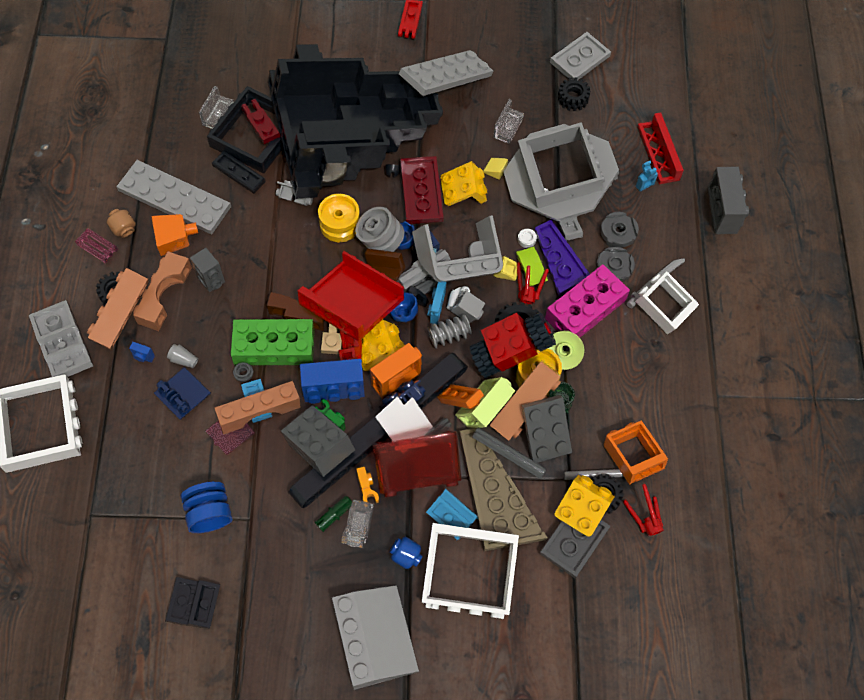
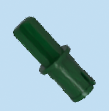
[314,496,353,532]

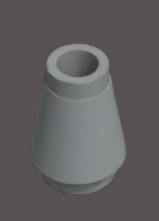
[167,344,199,368]

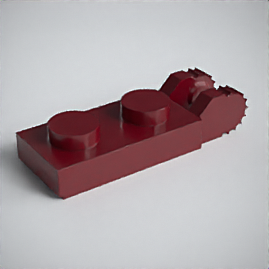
[241,99,280,144]

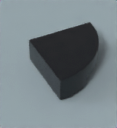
[408,286,428,307]

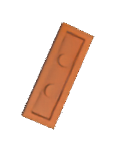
[437,384,484,409]

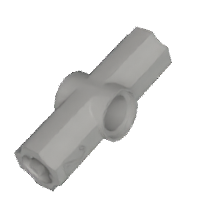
[397,249,451,292]

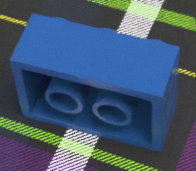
[300,359,365,404]

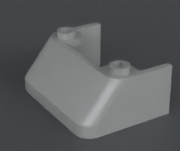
[412,216,503,282]

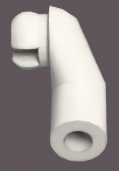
[447,286,470,310]

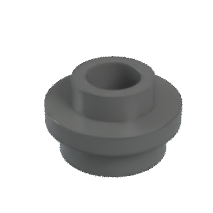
[233,362,253,382]

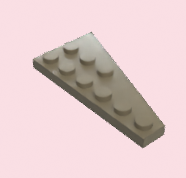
[459,428,547,551]

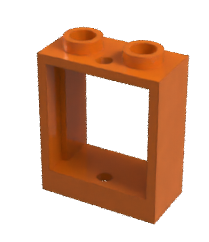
[370,343,422,399]
[604,420,668,485]

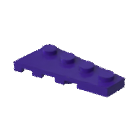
[535,220,590,296]

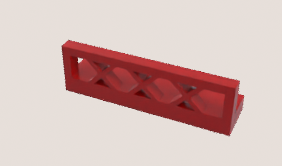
[637,112,684,184]

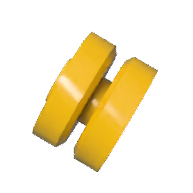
[318,194,360,243]
[516,347,562,396]

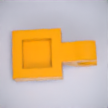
[357,467,379,506]

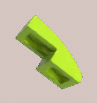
[516,247,548,286]

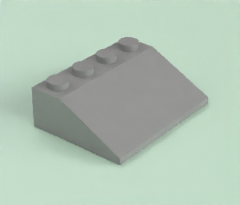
[332,585,419,690]

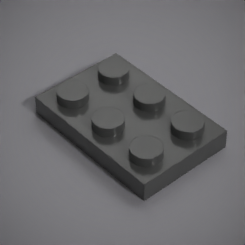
[521,395,572,463]
[540,520,610,579]

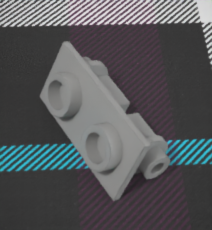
[276,180,313,206]

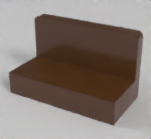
[364,249,405,282]

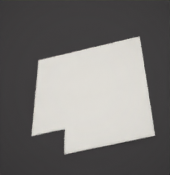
[376,396,433,456]

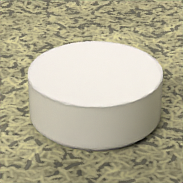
[518,229,537,248]

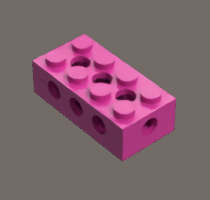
[545,264,630,338]

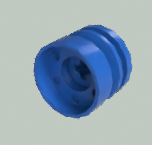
[180,482,233,533]

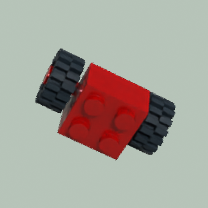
[470,312,556,378]

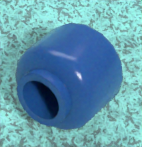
[389,537,422,569]

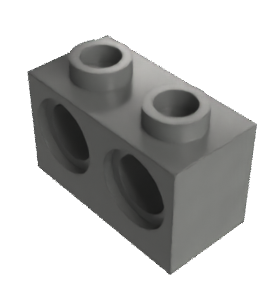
[190,248,225,292]

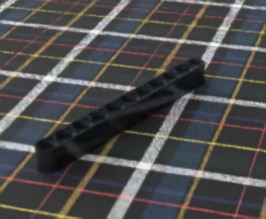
[288,353,468,508]

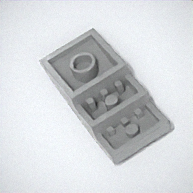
[29,300,93,377]

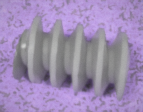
[428,314,471,349]

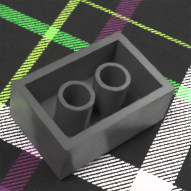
[707,167,749,234]
[281,405,355,477]

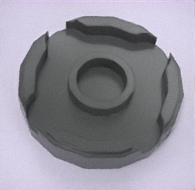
[596,246,635,282]

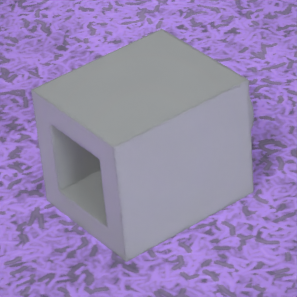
[450,290,485,323]

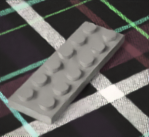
[399,50,493,96]
[116,160,231,235]

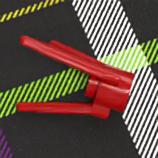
[517,262,549,304]
[623,484,664,536]

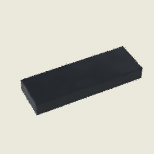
[212,151,266,194]

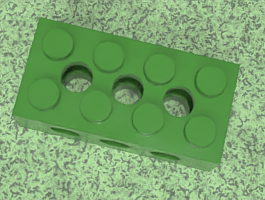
[231,319,314,365]

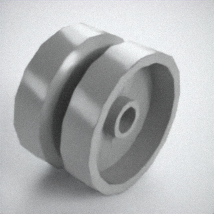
[355,207,404,252]

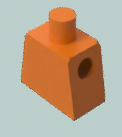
[152,214,199,256]

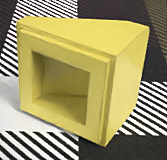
[483,158,508,180]
[493,256,517,281]

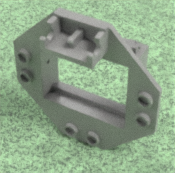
[503,122,619,221]

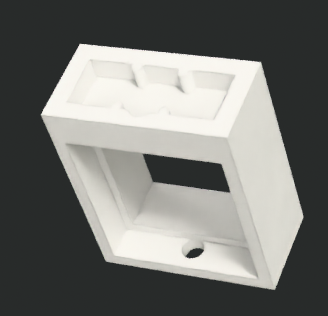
[635,271,699,334]

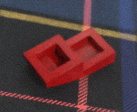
[338,330,362,360]

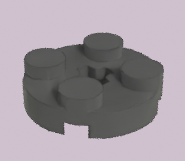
[600,212,639,247]

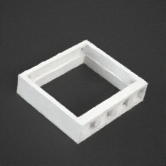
[0,374,83,473]
[422,523,519,619]

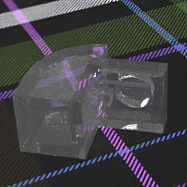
[341,499,374,548]

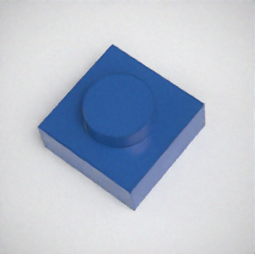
[129,342,155,363]

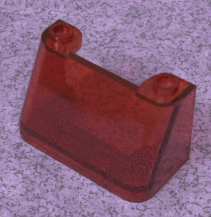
[372,430,462,497]

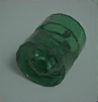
[547,382,575,414]

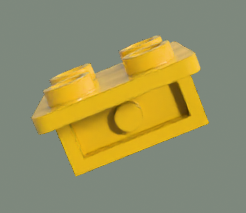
[440,161,487,206]
[361,320,405,371]
[555,474,615,536]

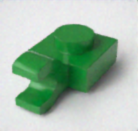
[315,399,346,431]

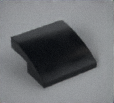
[165,577,220,629]

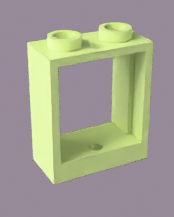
[455,377,515,429]

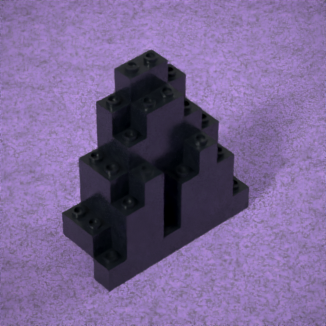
[267,44,443,199]

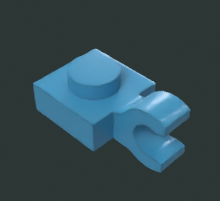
[636,161,658,191]

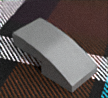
[557,216,583,241]

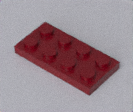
[400,156,444,224]

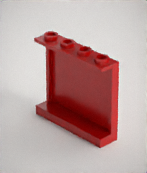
[298,251,404,341]

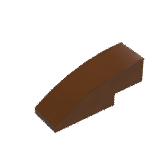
[267,292,325,331]

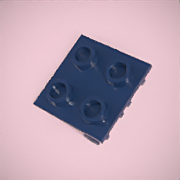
[154,367,211,420]
[379,380,426,409]

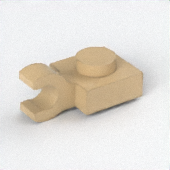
[321,323,342,354]

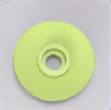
[548,331,584,370]

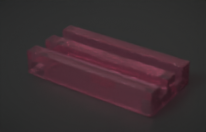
[75,228,118,263]

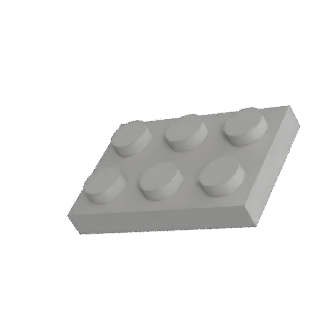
[550,32,611,81]

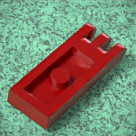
[398,0,423,39]

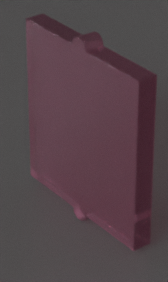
[206,421,255,455]

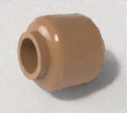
[107,209,136,238]

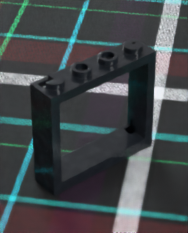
[207,86,283,174]

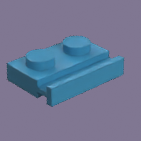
[427,282,446,325]
[426,489,478,540]

